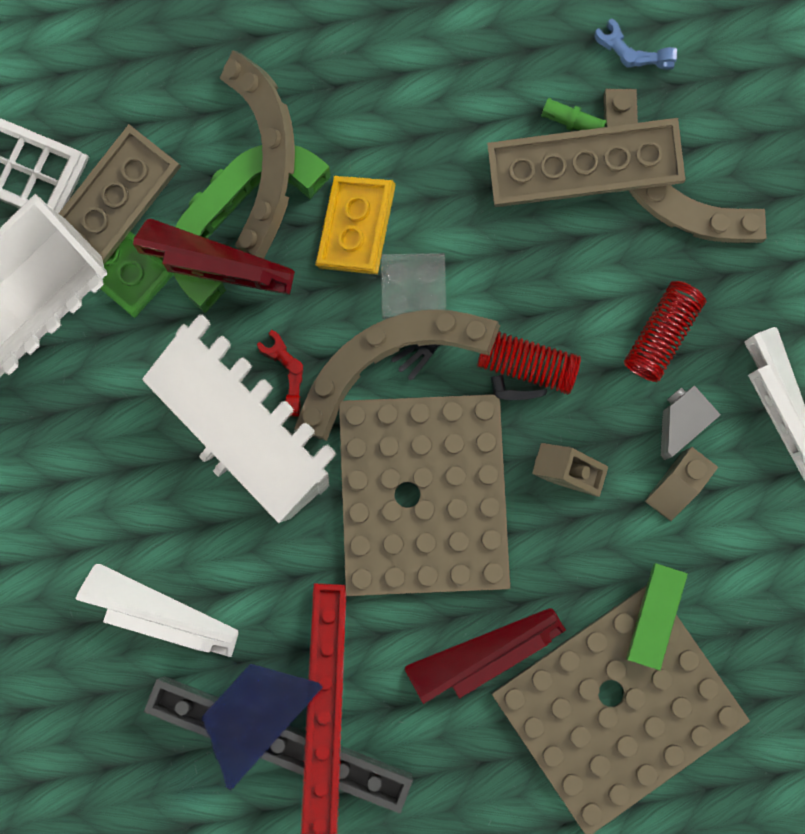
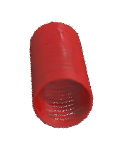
[623,281,706,382]
[477,331,581,395]

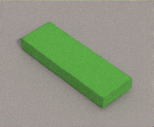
[626,563,688,670]

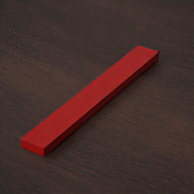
[301,583,346,834]

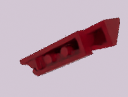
[133,219,295,295]
[405,608,566,704]

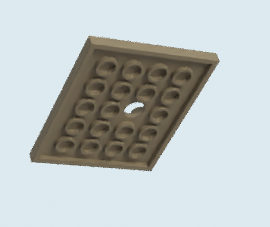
[339,395,510,596]
[491,585,750,834]

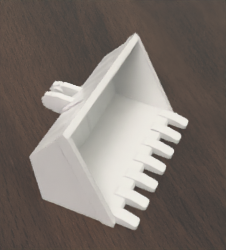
[0,194,107,377]
[142,315,335,523]

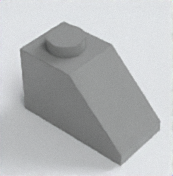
[661,385,721,460]

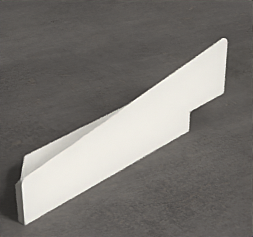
[744,327,805,481]
[75,564,239,657]

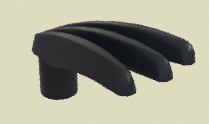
[391,344,440,380]
[491,375,547,400]

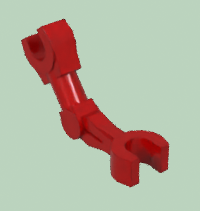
[257,330,304,417]

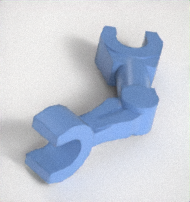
[594,19,677,70]

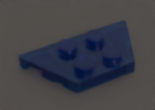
[202,664,324,791]

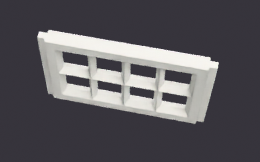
[0,118,89,213]

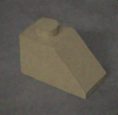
[532,443,609,497]
[644,447,718,521]

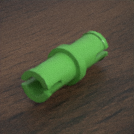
[541,98,607,131]

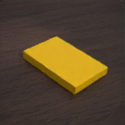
[315,176,396,275]

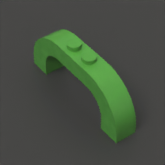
[174,145,331,313]

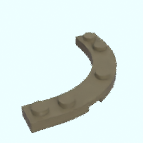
[219,50,295,259]
[604,89,766,243]
[294,310,500,441]

